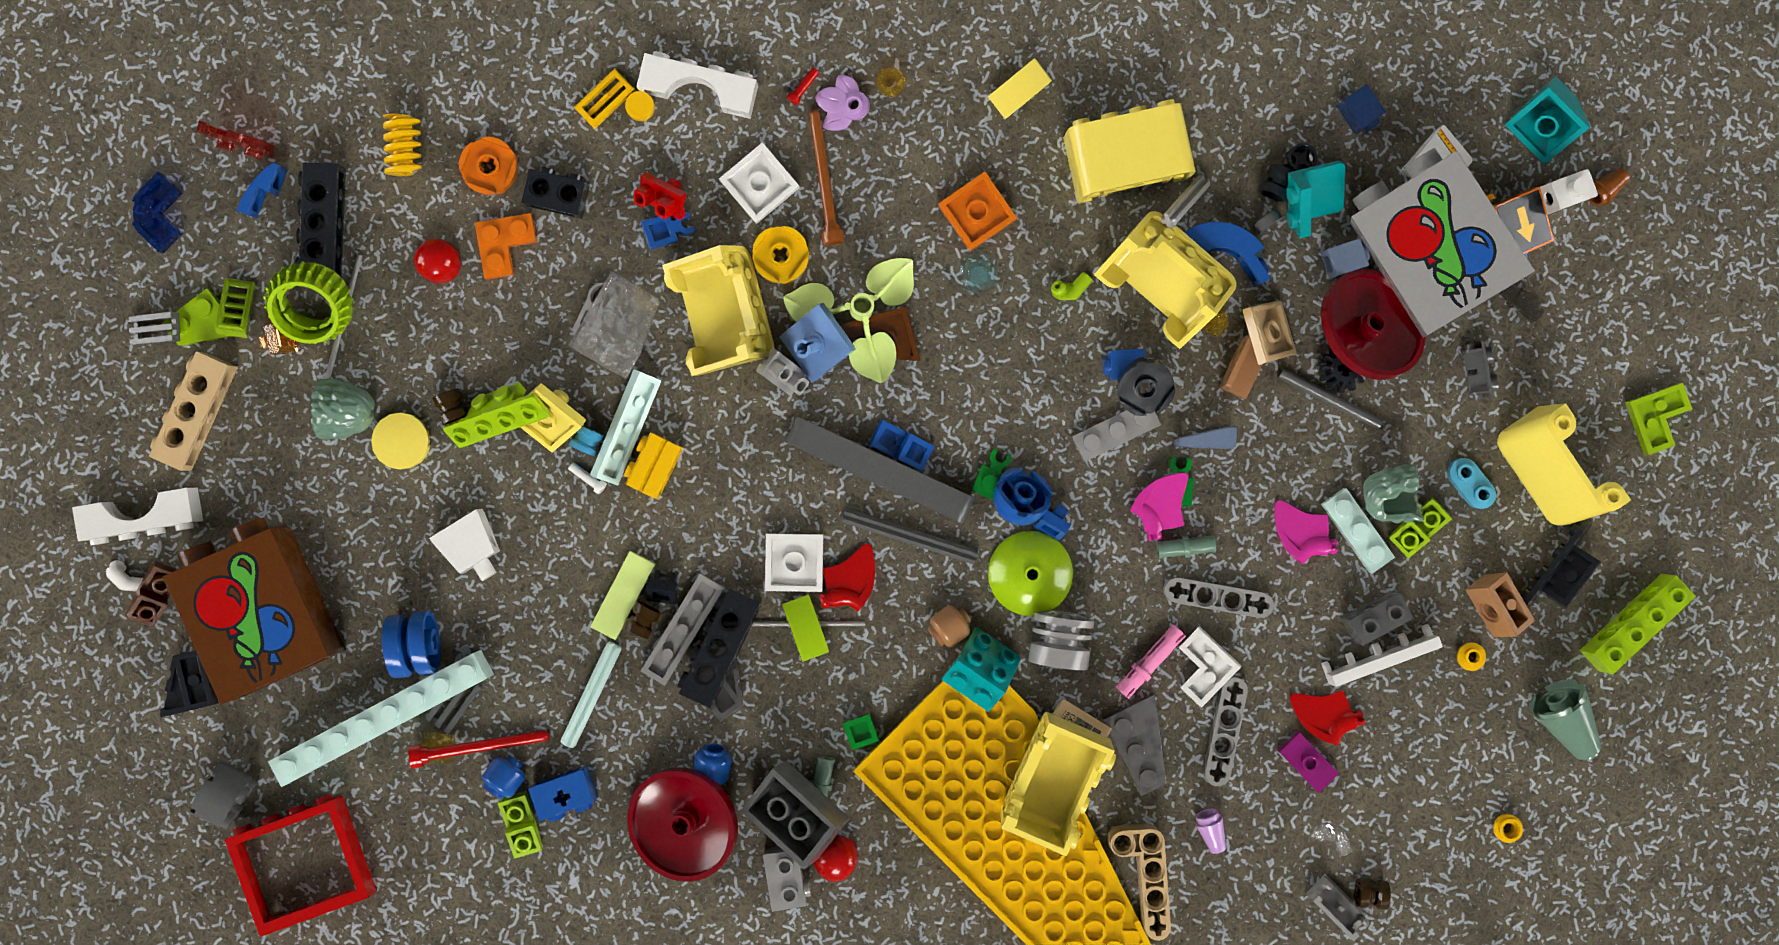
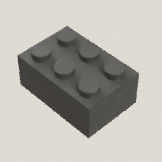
[741,761,850,869]

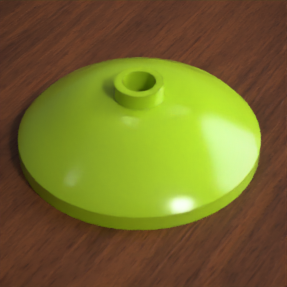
[988,531,1073,616]

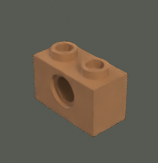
[1465,572,1535,637]

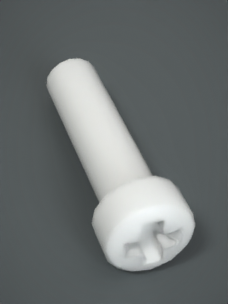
[568,462,607,494]

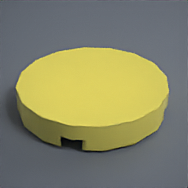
[371,412,430,470]

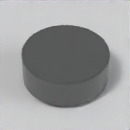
[1253,209,1283,235]

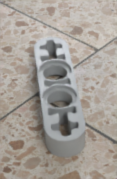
[1163,577,1274,618]
[1203,676,1248,786]

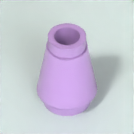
[1195,808,1227,854]

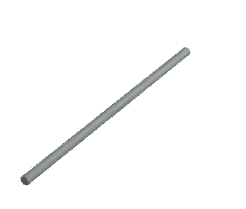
[324,254,362,379]
[704,620,865,626]

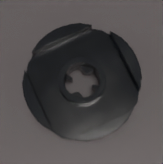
[1116,357,1175,416]

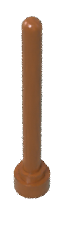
[809,110,845,246]

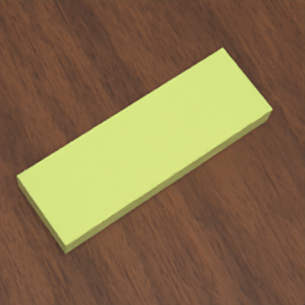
[590,551,656,640]

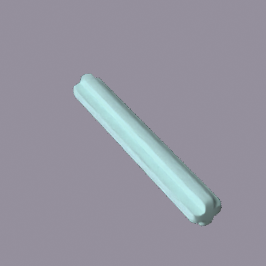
[561,642,621,748]

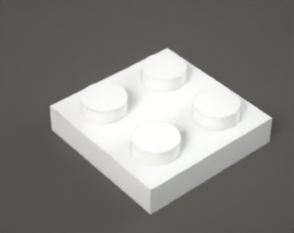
[719,142,800,224]
[765,533,823,592]

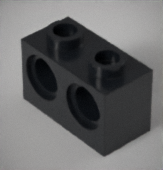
[521,166,590,219]

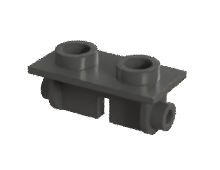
[1462,342,1500,401]

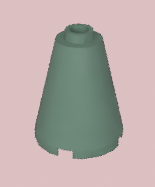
[1529,679,1602,760]

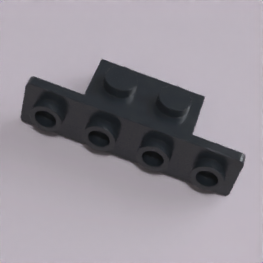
[1521,518,1601,609]

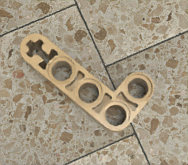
[1107,823,1171,941]

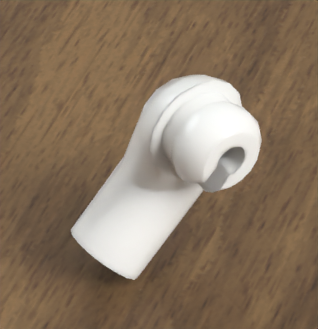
[106,560,143,592]

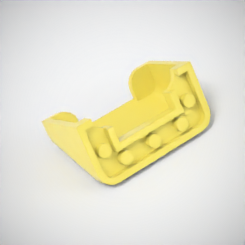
[1094,211,1236,349]
[662,245,774,376]
[1497,403,1631,526]

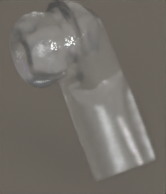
[1314,822,1353,856]

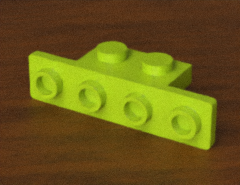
[443,382,550,448]

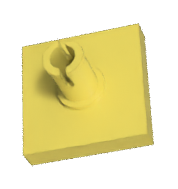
[520,383,586,452]

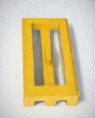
[574,68,636,129]

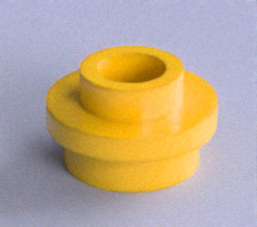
[1456,642,1486,671]
[1493,814,1523,843]

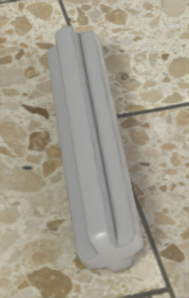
[1161,175,1210,228]

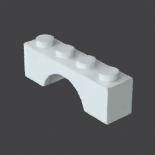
[636,51,758,119]
[72,488,203,546]

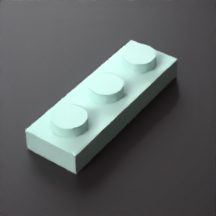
[1321,488,1395,574]

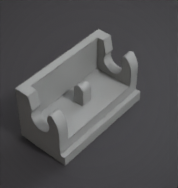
[1306,874,1369,941]

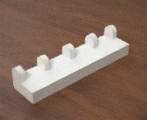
[1321,624,1443,687]

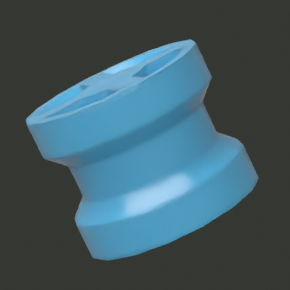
[568,426,604,456]

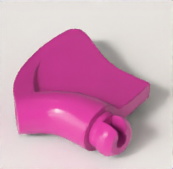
[1130,472,1189,541]
[1274,500,1339,565]

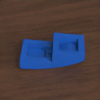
[236,163,288,219]
[868,419,935,471]

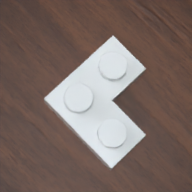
[1179,626,1242,708]

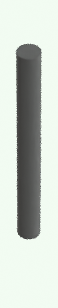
[1277,368,1383,429]

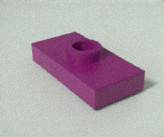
[1278,731,1339,793]

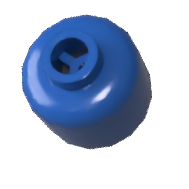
[694,744,732,785]
[482,755,525,800]

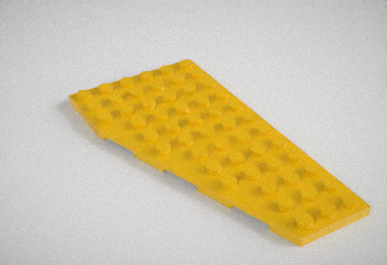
[853,680,1151,945]

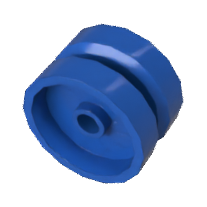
[382,610,441,679]

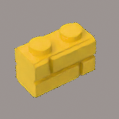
[624,432,684,499]

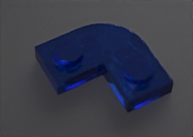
[132,171,183,254]

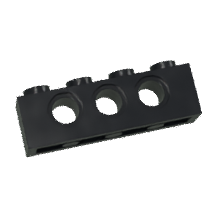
[295,162,346,278]
[677,589,761,710]

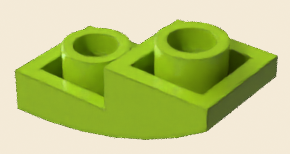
[1389,496,1452,558]
[782,595,829,662]
[498,791,542,859]

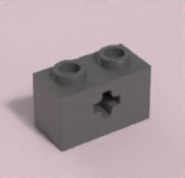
[1341,591,1414,646]

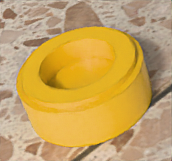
[625,91,655,121]

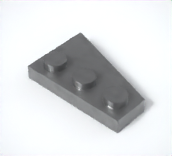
[1103,694,1167,796]

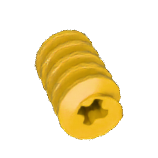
[383,114,422,176]

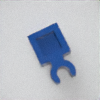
[641,212,695,250]

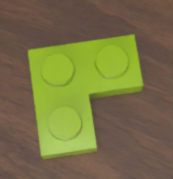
[1625,383,1692,455]

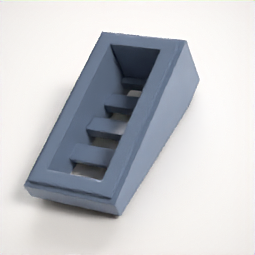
[1174,425,1237,449]

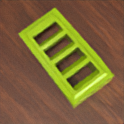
[215,278,256,338]

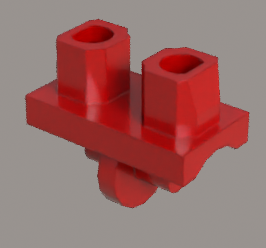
[634,172,687,220]

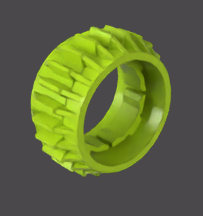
[263,261,354,344]

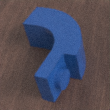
[1184,222,1270,287]

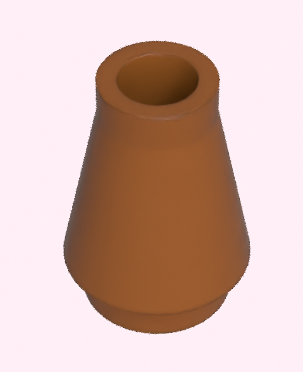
[1589,168,1630,207]

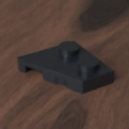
[159,650,219,718]

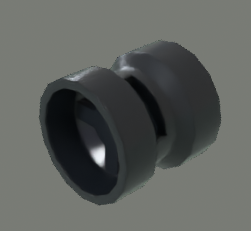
[1282,143,1317,171]
[1258,164,1293,202]

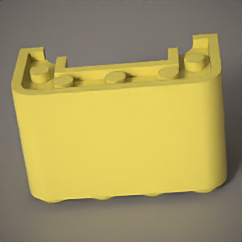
[1063,99,1196,204]
[1000,712,1116,856]

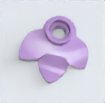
[815,75,870,131]

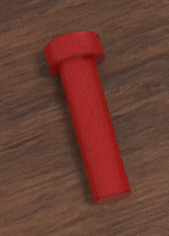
[786,68,820,106]

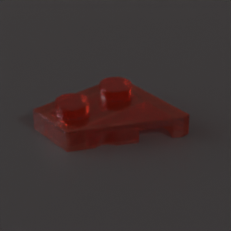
[196,121,275,160]

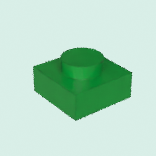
[842,713,879,750]

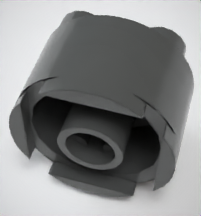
[189,761,258,830]

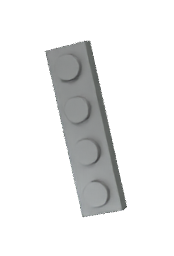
[641,573,725,686]

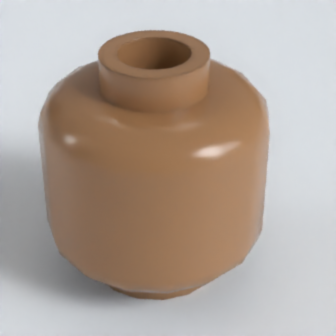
[928,605,971,648]

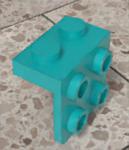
[1286,161,1345,238]
[942,628,1021,712]

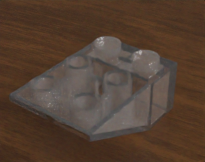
[569,271,660,379]

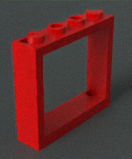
[225,794,377,937]

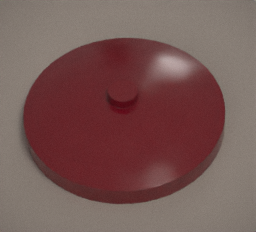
[1321,269,1426,380]
[627,767,738,882]

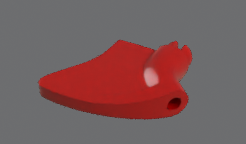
[819,544,875,612]
[1289,690,1366,746]

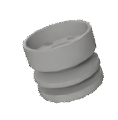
[1028,610,1094,670]

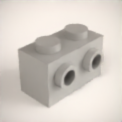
[763,847,811,912]

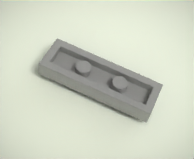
[1072,410,1161,462]

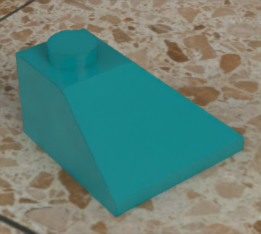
[1505,76,1590,165]

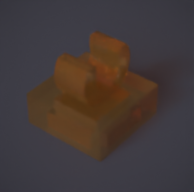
[258,324,298,354]

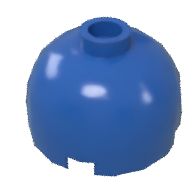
[993,467,1052,526]

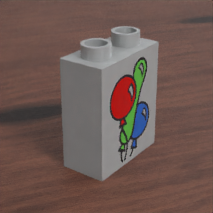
[1350,148,1535,338]

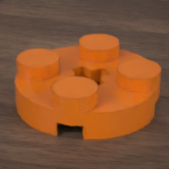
[459,137,519,196]

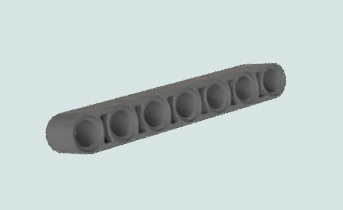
[785,417,975,524]

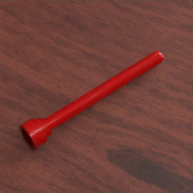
[408,730,550,769]

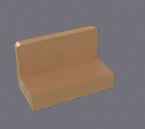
[1219,335,1263,400]

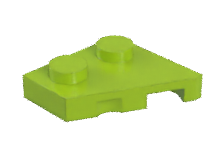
[162,288,237,346]

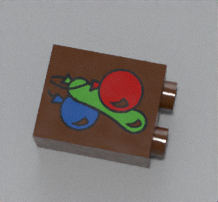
[163,517,346,705]

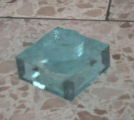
[960,257,997,294]

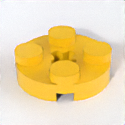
[752,226,809,284]

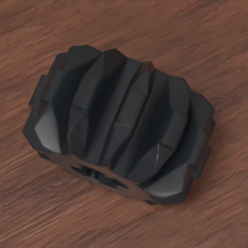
[1317,348,1365,393]

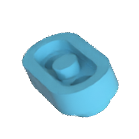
[1447,458,1496,509]

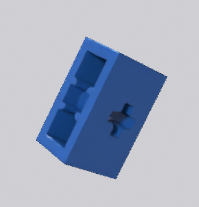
[528,765,598,822]

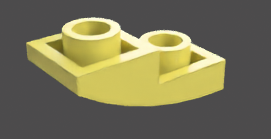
[988,58,1052,119]

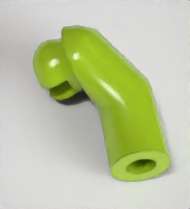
[1051,272,1093,300]

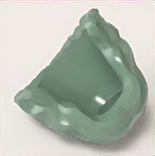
[311,379,375,440]
[1363,464,1424,523]

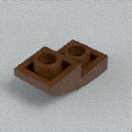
[125,561,178,627]

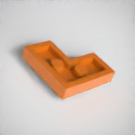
[475,213,538,280]

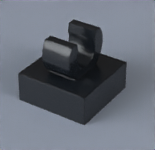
[646,570,678,605]

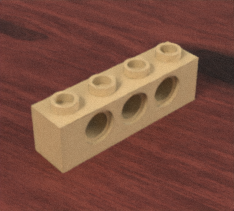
[149,351,238,471]

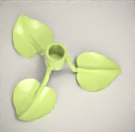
[784,258,914,383]

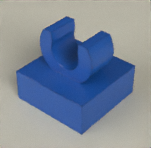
[1034,504,1071,541]

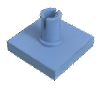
[779,302,856,383]

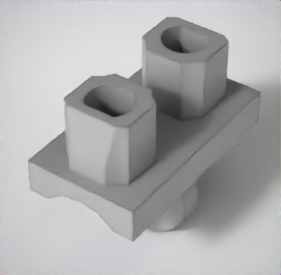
[756,348,809,396]

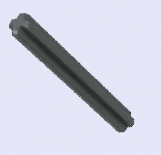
[842,508,978,564]

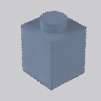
[1321,238,1370,280]

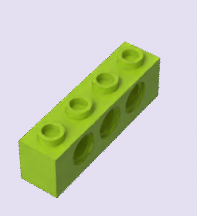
[1579,574,1696,675]

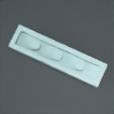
[590,369,661,486]

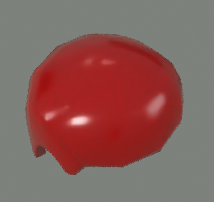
[413,238,462,284]
[814,835,858,882]

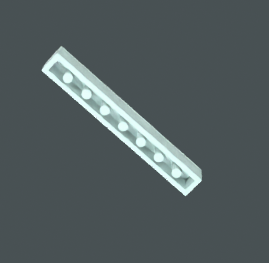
[268,650,494,787]

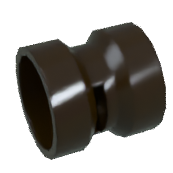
[432,388,468,425]
[623,601,662,639]
[1354,878,1391,910]

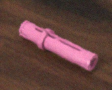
[1115,624,1186,699]

